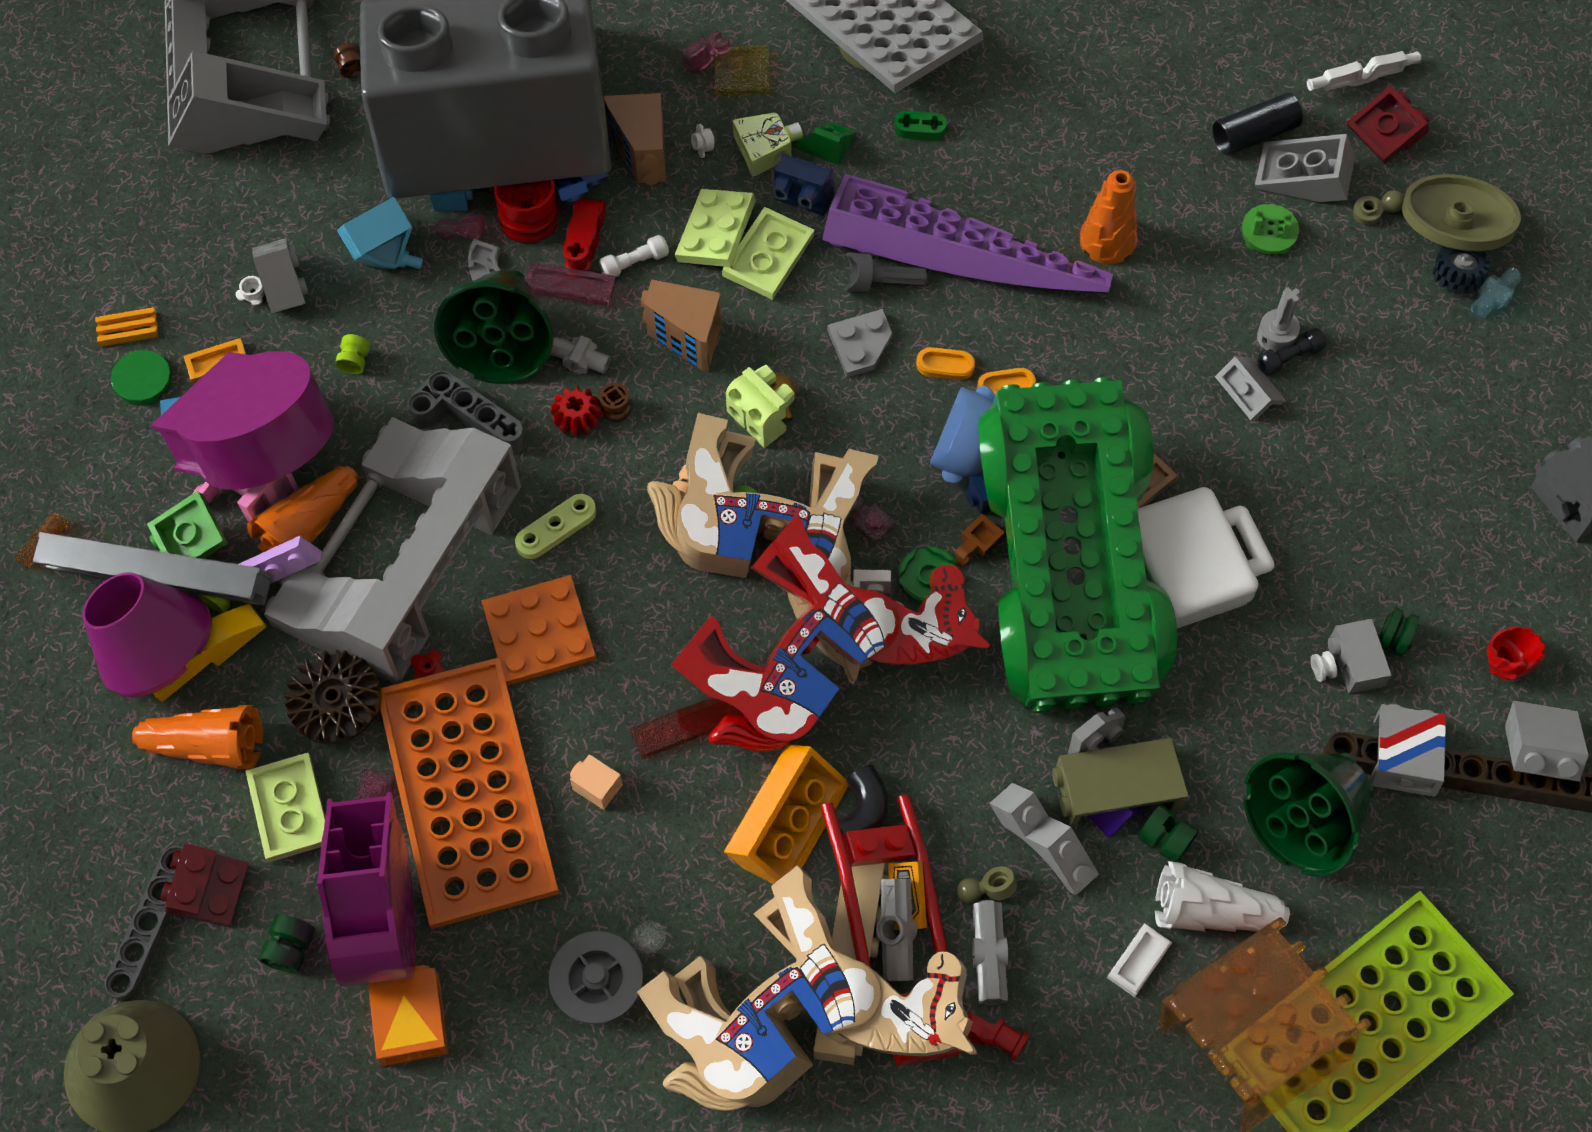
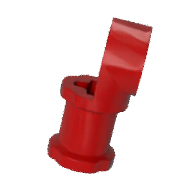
[967,1013,1030,1061]

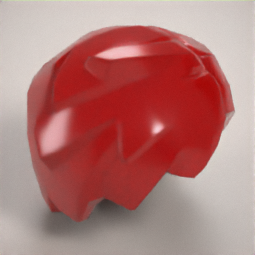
[1487,626,1546,681]

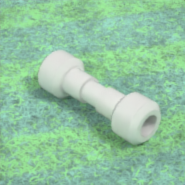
[599,235,669,280]

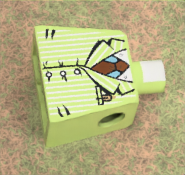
[733,113,803,177]

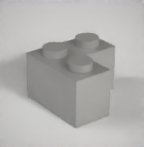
[252,238,309,314]

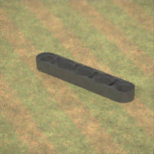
[104,846,182,1001]

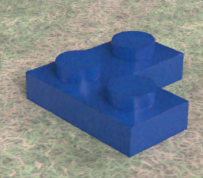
[553,173,608,202]

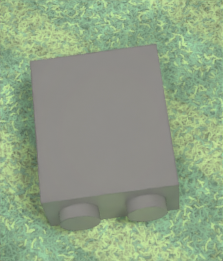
[1505,701,1589,781]

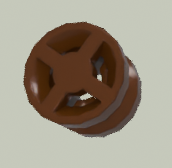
[333,43,361,78]

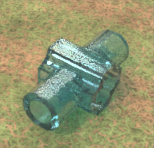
[1470,268,1523,319]

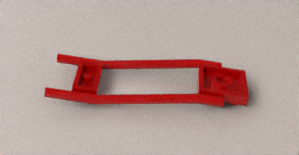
[821,794,962,1066]

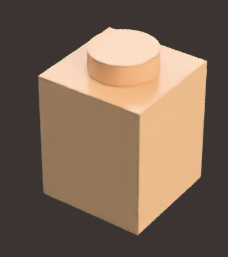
[570,754,623,810]

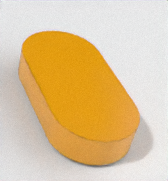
[916,347,975,380]
[977,368,1036,395]

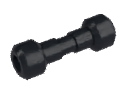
[1258,328,1327,375]

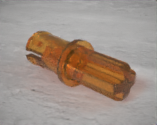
[15,512,68,568]

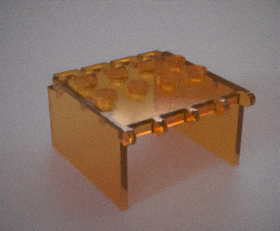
[1159,917,1372,1132]

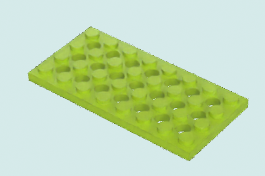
[1221,891,1514,1132]

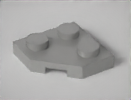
[827,309,892,378]
[1068,707,1126,754]

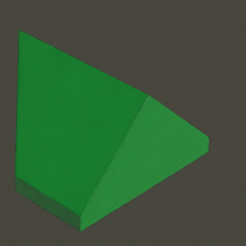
[791,122,857,165]

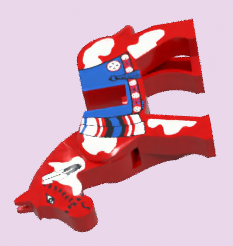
[671,515,990,752]

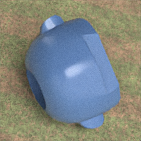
[930,386,995,483]

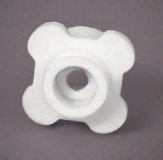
[691,124,714,158]
[236,276,265,306]

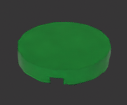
[111,350,173,406]
[899,547,958,604]

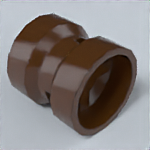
[599,383,631,422]

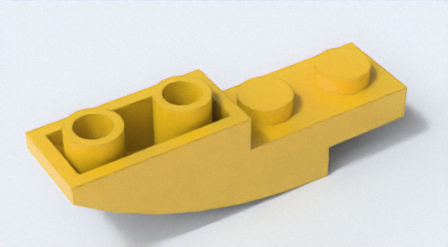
[153,604,267,702]

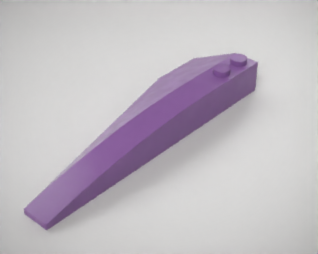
[822,174,1113,292]

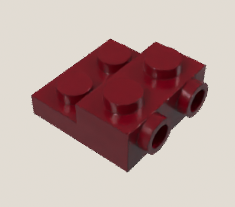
[1347,85,1429,164]
[160,843,249,927]

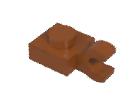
[954,514,1005,568]

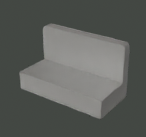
[1215,356,1286,420]

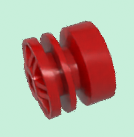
[494,180,558,243]

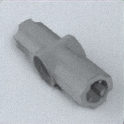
[876,879,918,981]
[972,900,1008,1006]

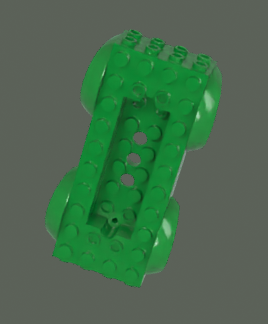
[978,377,1177,713]

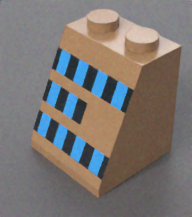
[604,93,666,185]
[641,279,722,372]

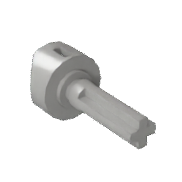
[1257,287,1300,351]

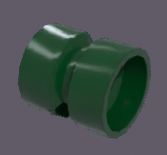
[1137,804,1199,862]
[257,914,316,974]

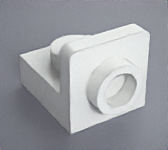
[850,570,891,594]

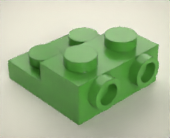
[147,491,228,559]

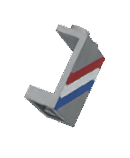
[1371,704,1446,797]

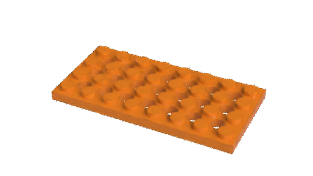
[380,657,559,929]

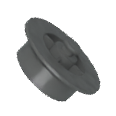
[549,931,643,1024]

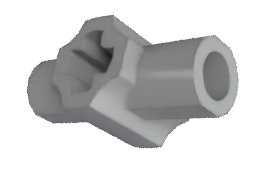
[550,336,611,374]

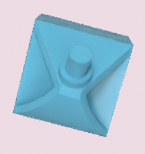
[337,197,423,270]

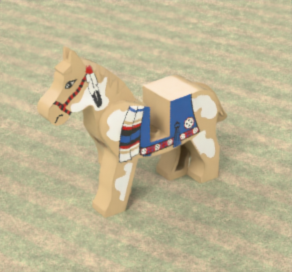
[647,413,904,684]
[637,865,977,1111]

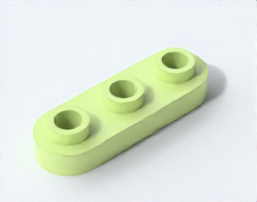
[515,494,596,559]

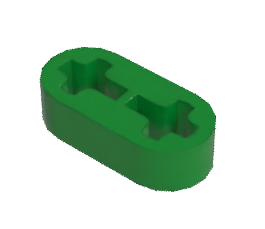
[894,111,947,141]

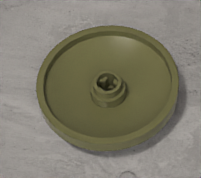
[1402,174,1521,251]

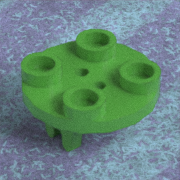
[1241,204,1299,255]

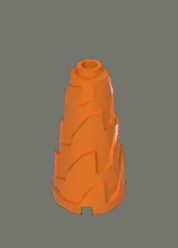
[1080,170,1138,264]
[247,466,358,553]
[132,705,263,769]

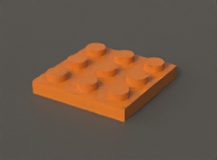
[481,575,597,686]

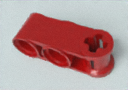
[563,198,606,277]

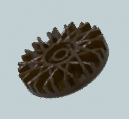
[284,650,382,744]

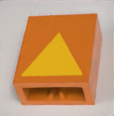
[368,965,449,1066]

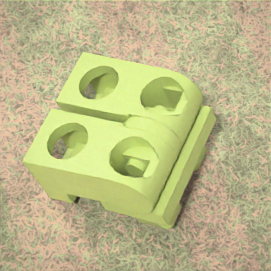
[726,365,795,448]

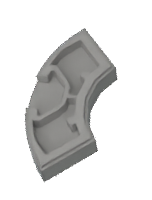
[468,239,501,281]

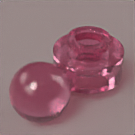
[435,215,487,241]

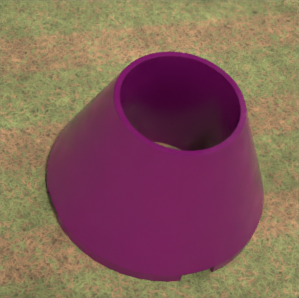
[82,572,212,698]

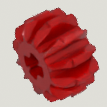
[551,385,602,437]

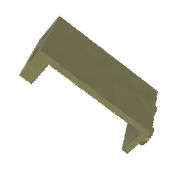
[1052,738,1189,827]

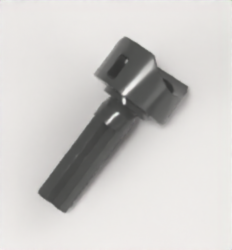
[844,252,927,293]

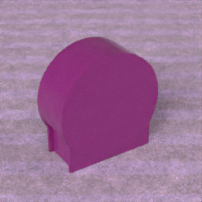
[151,351,334,490]
[317,792,416,987]

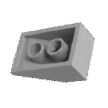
[1255,134,1355,202]

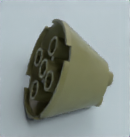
[64,1000,201,1132]

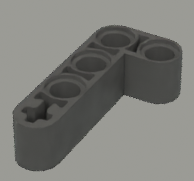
[408,371,526,455]

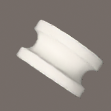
[1311,651,1337,682]

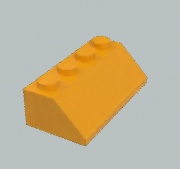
[724,744,849,884]

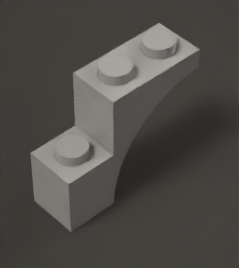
[989,783,1099,895]

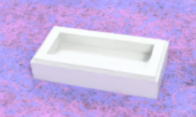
[1107,923,1172,997]

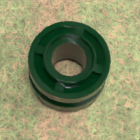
[1379,607,1420,657]

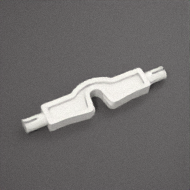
[1307,51,1421,91]

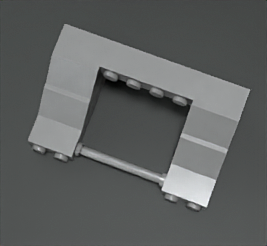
[164,0,330,154]
[264,417,521,685]

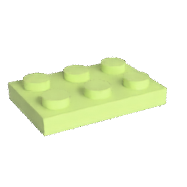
[675,189,756,267]
[722,207,814,300]
[245,753,325,863]

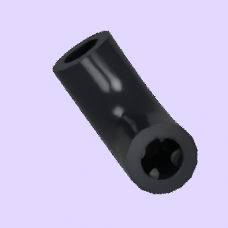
[838,764,889,834]

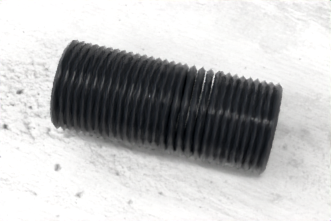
[1212,92,1303,155]

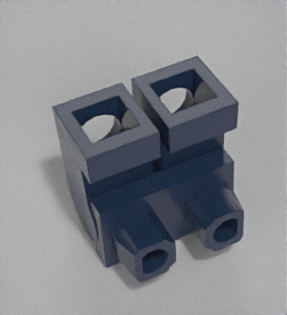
[773,153,835,216]

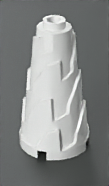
[1155,861,1290,933]

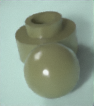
[1353,190,1404,226]
[957,866,1017,904]

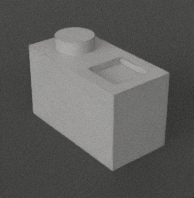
[1328,619,1392,694]

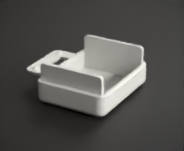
[1138,487,1274,628]

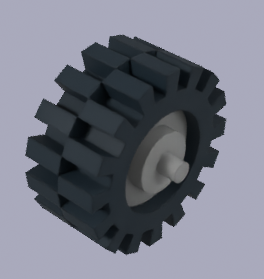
[1432,246,1491,294]

